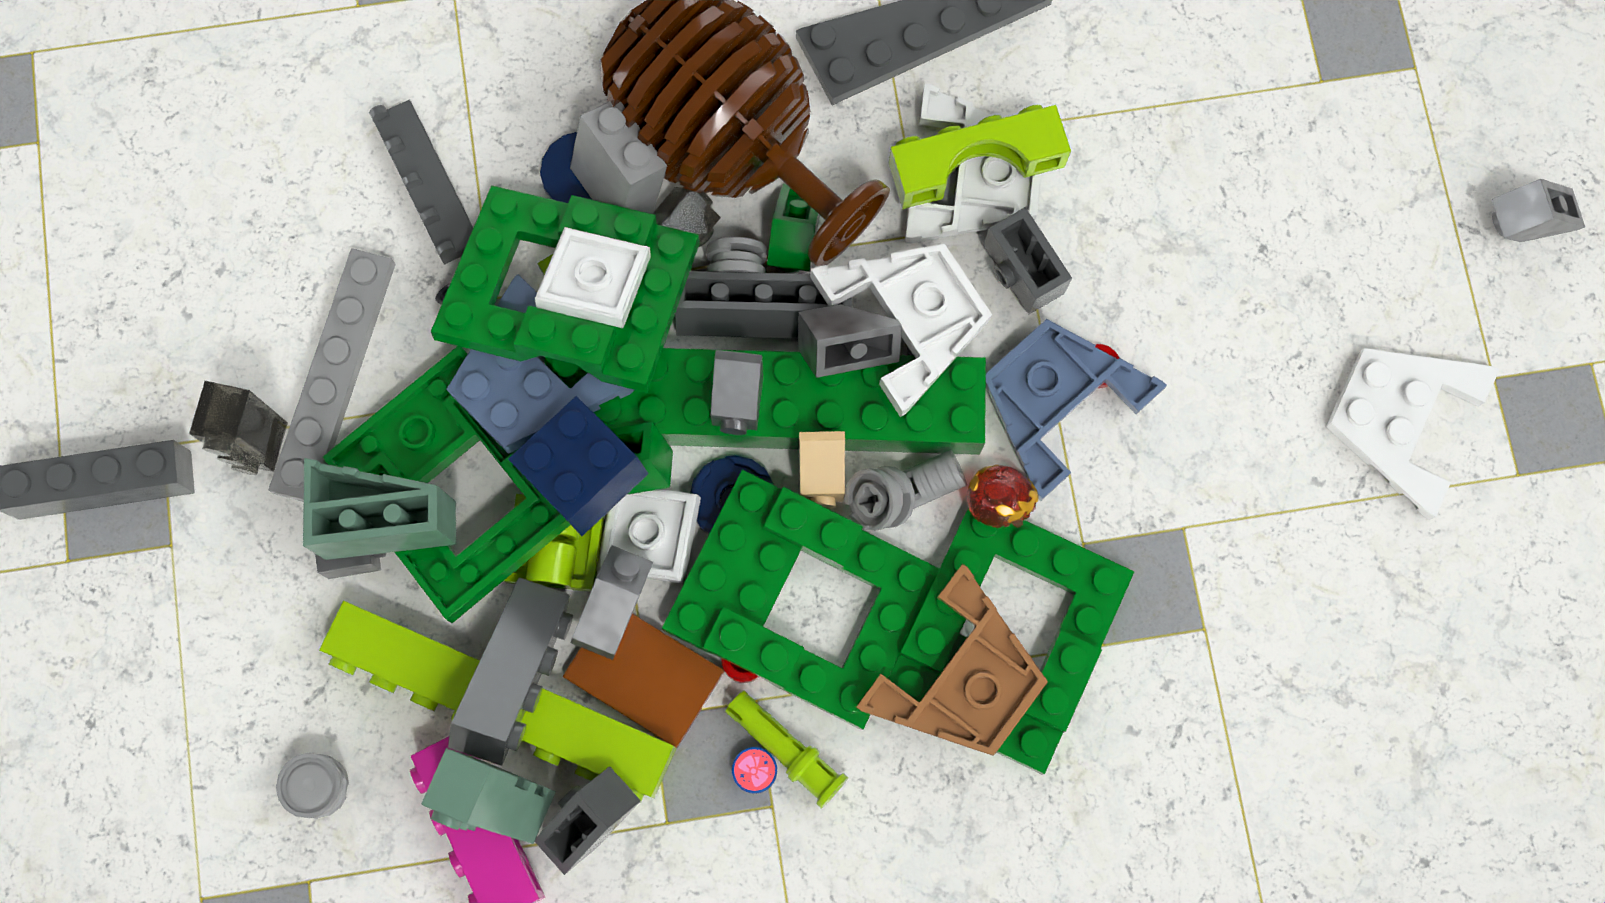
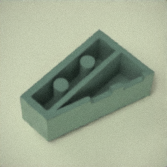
[303,458,456,560]
[421,748,556,844]

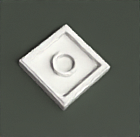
[535,227,651,328]
[597,489,701,584]

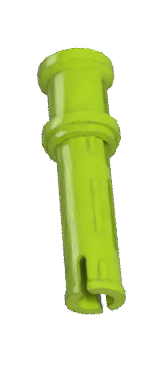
[725,690,849,809]

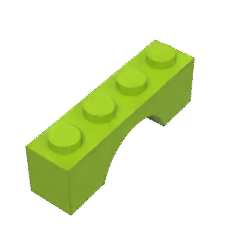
[888,105,1071,209]

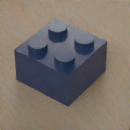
[508,396,649,536]

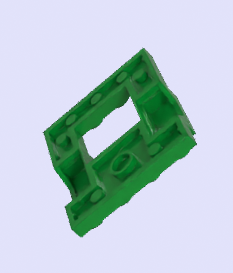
[431,185,700,393]
[322,346,570,623]
[661,470,940,730]
[888,496,1134,775]

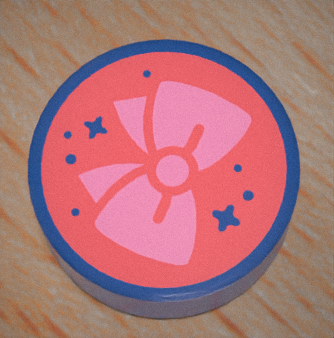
[732,747,777,794]

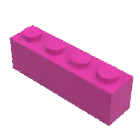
[410,736,546,903]

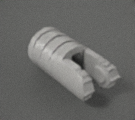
[903,450,967,509]

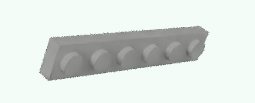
[268,248,396,502]

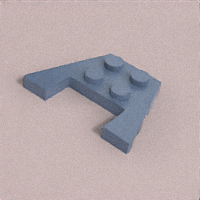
[446,274,634,454]
[986,319,1167,501]

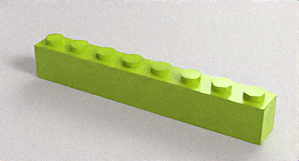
[319,600,677,803]

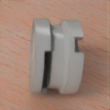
[707,237,767,273]
[845,466,915,531]
[276,753,349,819]

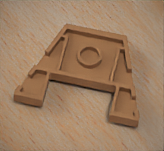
[856,564,1048,756]

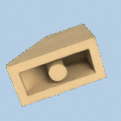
[799,431,845,509]

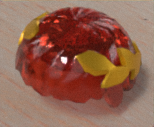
[966,465,1039,528]

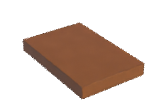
[562,614,725,748]

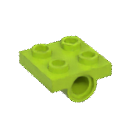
[504,494,604,592]

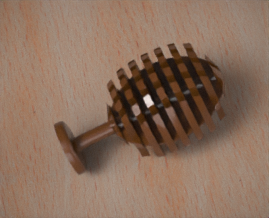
[600,0,890,266]

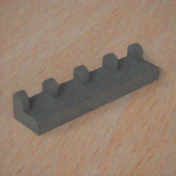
[369,99,473,265]

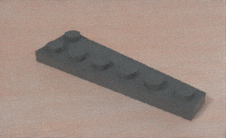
[796,0,1052,105]

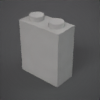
[570,101,667,214]

